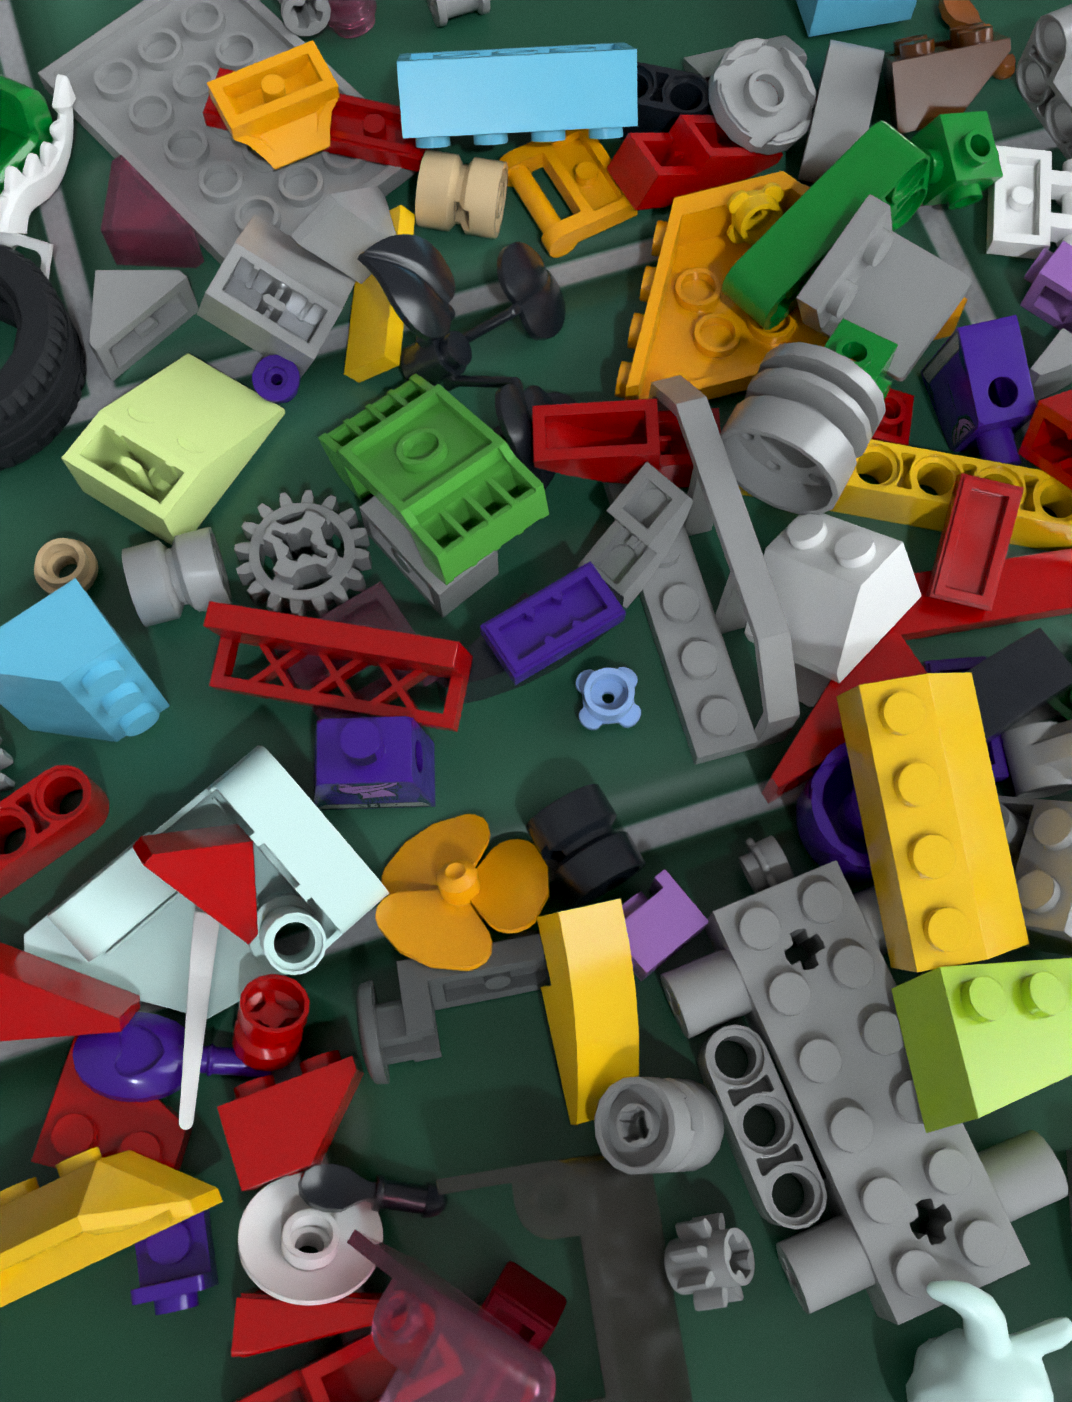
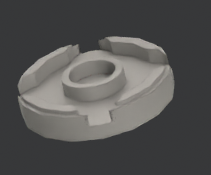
[709,38,816,155]

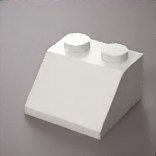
[744,513,922,683]

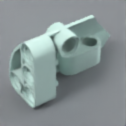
[24,745,389,1019]

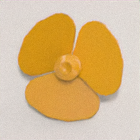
[375,814,549,971]

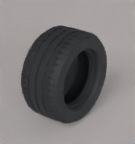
[0,245,86,471]

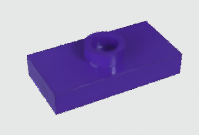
[480,561,626,685]

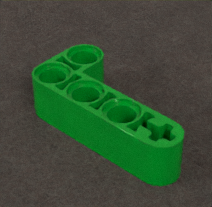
[721,121,931,330]

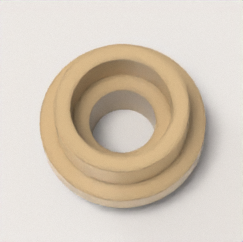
[34,538,98,595]

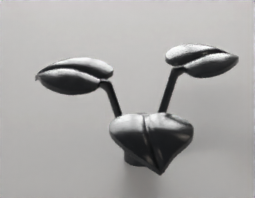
[357,234,566,490]

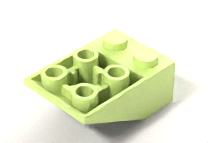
[62,353,285,545]

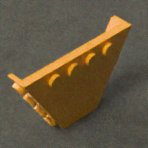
[615,171,968,400]

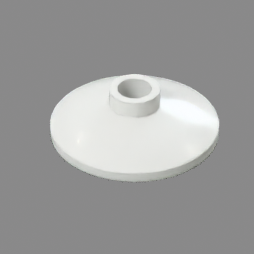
[238,1173,383,1306]

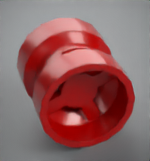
[232,974,310,1071]

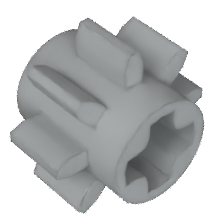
[664,1213,755,1311]

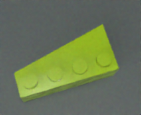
[891,958,1072,1133]

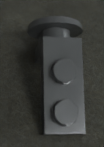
[356,930,551,1084]

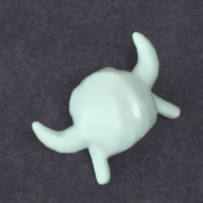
[906,1280,1072,1402]

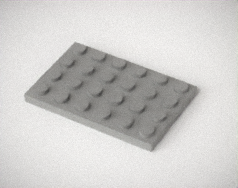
[38,0,417,265]

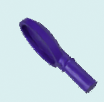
[72,1012,271,1102]

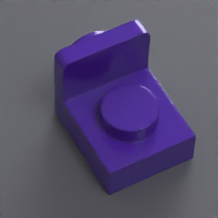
[130,1209,219,1315]

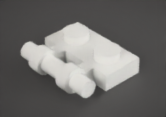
[986,145,1072,259]

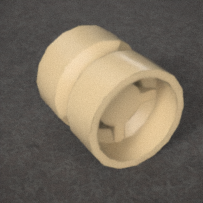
[415,149,508,239]

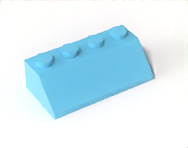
[396,42,638,148]

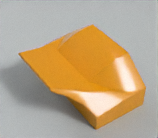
[207,40,340,170]

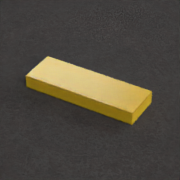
[344,205,415,383]

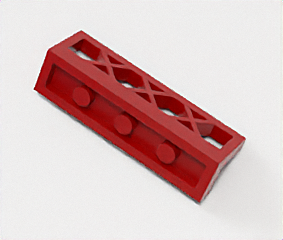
[203,601,473,732]

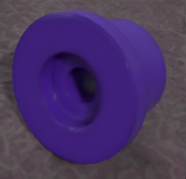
[252,355,300,403]

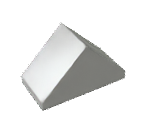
[291,186,397,284]
[88,270,199,382]

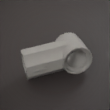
[1001,719,1072,799]

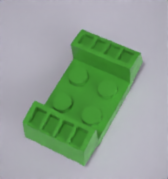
[318,373,549,585]

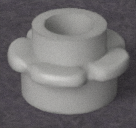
[738,835,794,893]

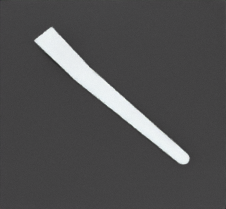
[179,912,220,1130]

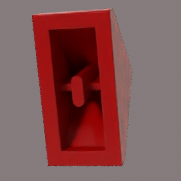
[132,824,258,945]

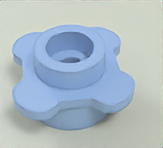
[576,667,641,730]

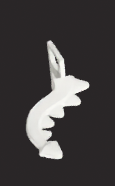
[0,74,76,280]

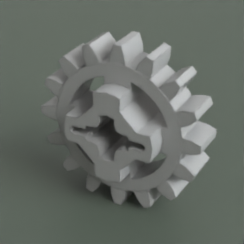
[234,490,372,620]

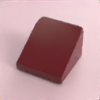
[462,1261,567,1380]

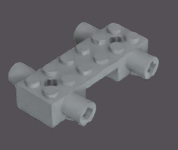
[660,860,1068,1325]

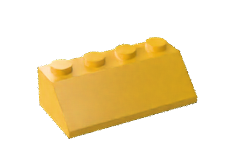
[836,672,1029,972]

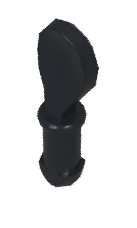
[298,1163,448,1218]

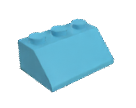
[0,578,170,742]

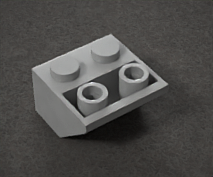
[197,214,356,378]
[998,796,1072,956]

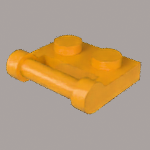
[499,129,638,258]

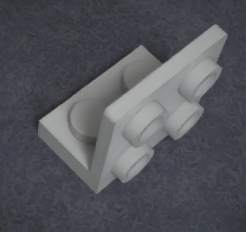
[796,194,972,381]

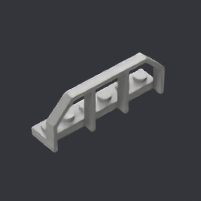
[603,375,800,765]

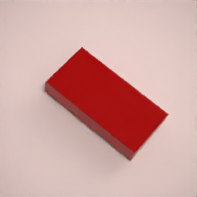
[925,473,1024,611]

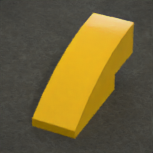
[537,898,639,1125]

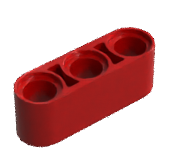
[0,765,109,899]

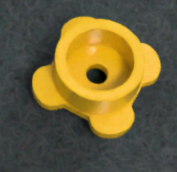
[727,182,784,245]

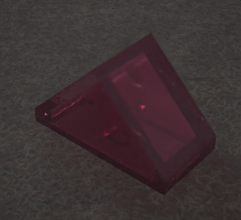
[101,155,205,268]

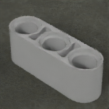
[798,39,885,183]
[697,1024,827,1230]

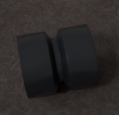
[526,784,646,908]

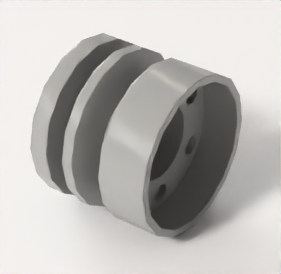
[720,342,886,515]

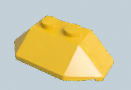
[0,1147,223,1308]

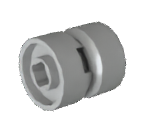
[122,527,232,627]
[594,1077,724,1174]

